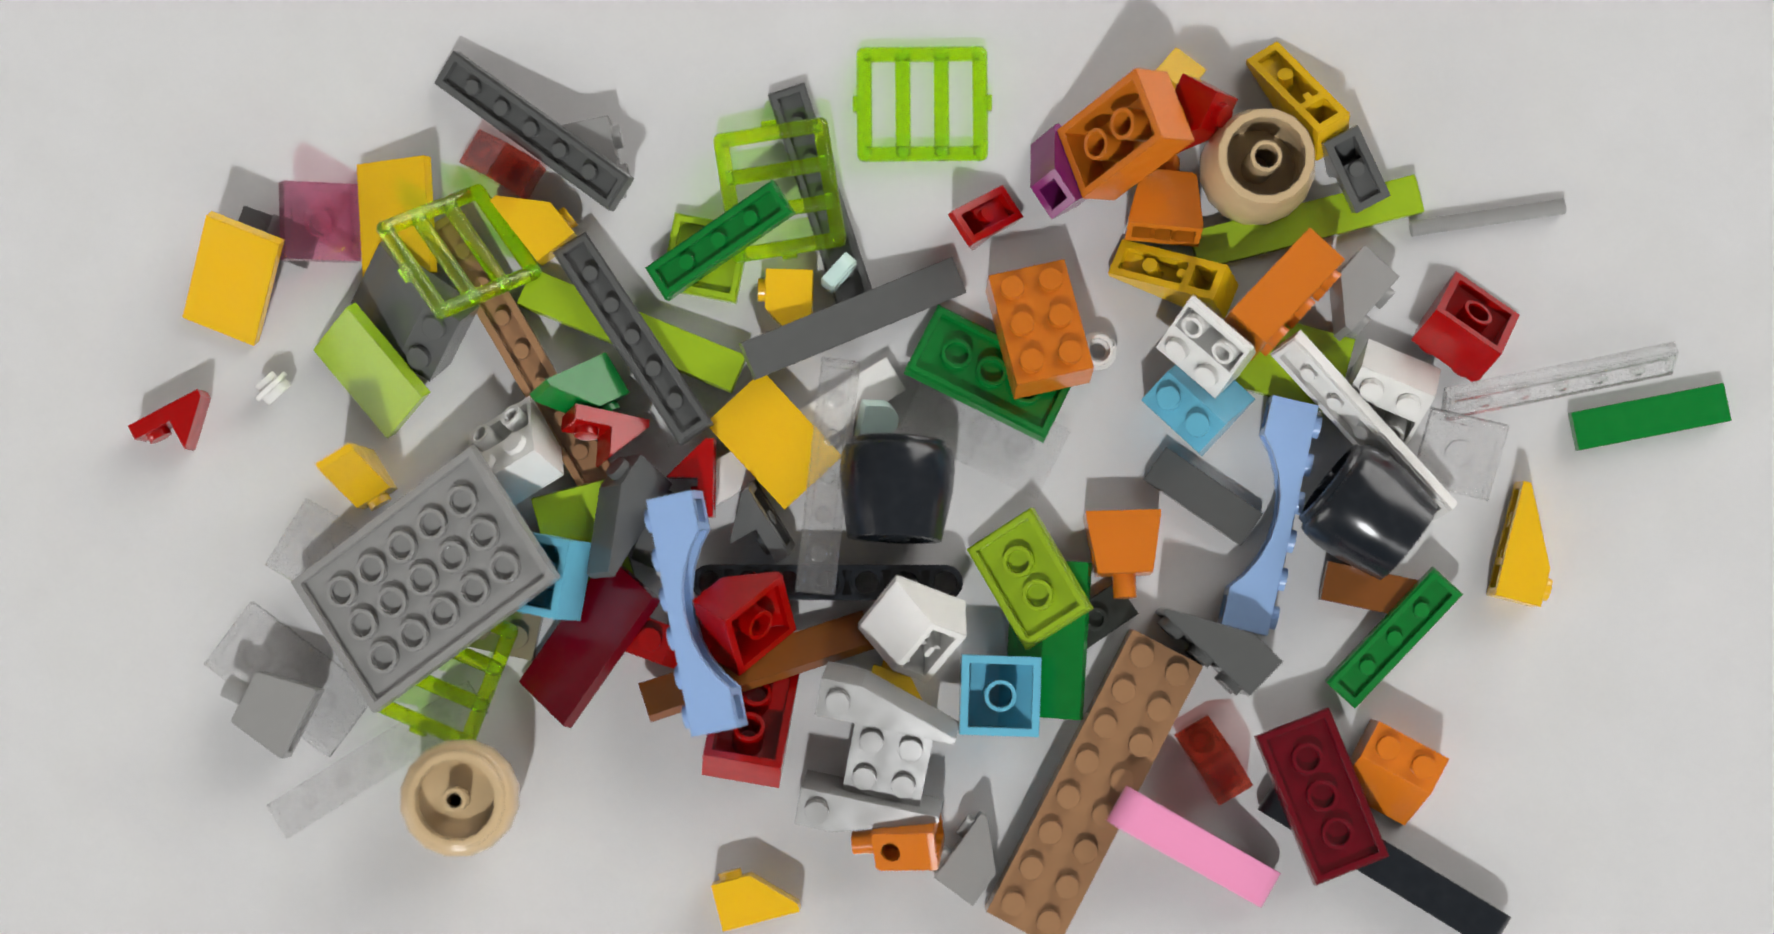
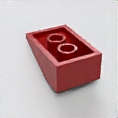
[702,674,800,788]

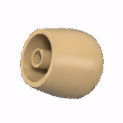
[1200,109,1315,225]
[400,740,519,856]

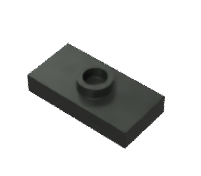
[1087,584,1139,649]

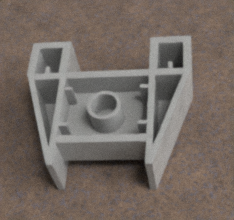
[794,661,960,832]

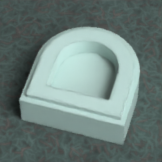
[821,252,857,294]
[854,399,899,436]

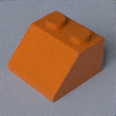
[1350,719,1449,826]

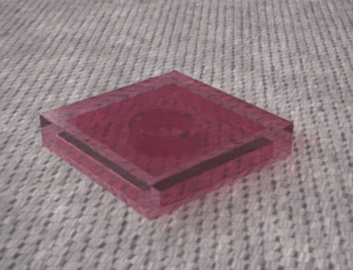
[278,180,361,263]

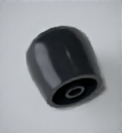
[840,433,955,544]
[1299,444,1438,580]

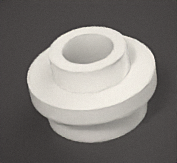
[1086,332,1117,371]
[255,370,291,406]

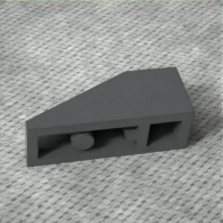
[587,454,672,579]

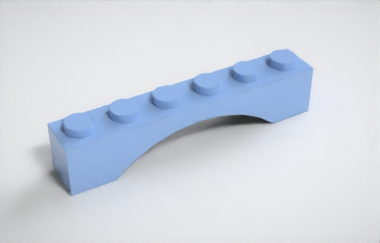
[1217,395,1322,636]
[644,490,748,737]

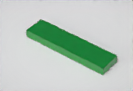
[645,180,796,301]
[1568,383,1732,451]
[1325,566,1463,708]

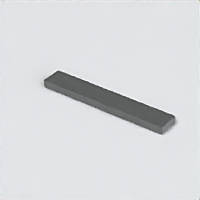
[434,51,635,211]
[768,83,872,304]
[553,232,713,446]
[739,257,967,380]

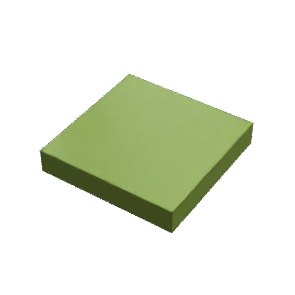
[667,213,748,304]

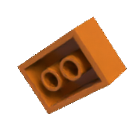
[1057,68,1195,200]
[1223,228,1345,361]
[986,259,1094,399]

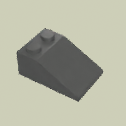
[351,241,480,382]

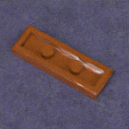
[1318,561,1419,614]

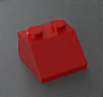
[1411,271,1520,384]
[692,571,797,676]

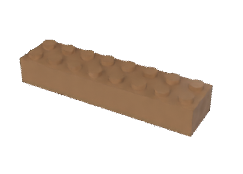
[985,629,1203,934]

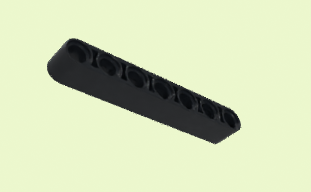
[693,564,963,600]
[1257,784,1511,934]

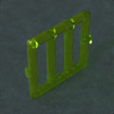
[853,46,992,162]
[713,117,846,263]
[376,184,542,319]
[378,620,518,741]

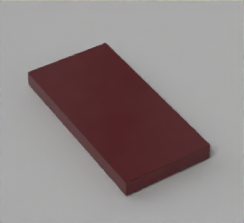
[519,565,660,728]
[1254,707,1389,886]

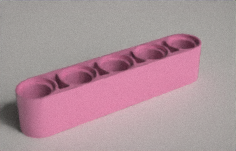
[1106,786,1281,908]

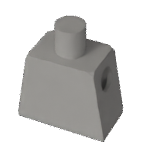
[220,671,325,759]

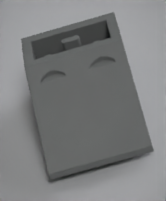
[1155,608,1283,696]

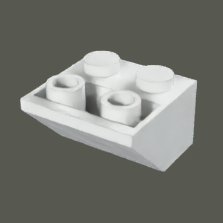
[1156,295,1256,398]
[1348,339,1441,446]
[468,396,564,505]
[858,575,967,683]

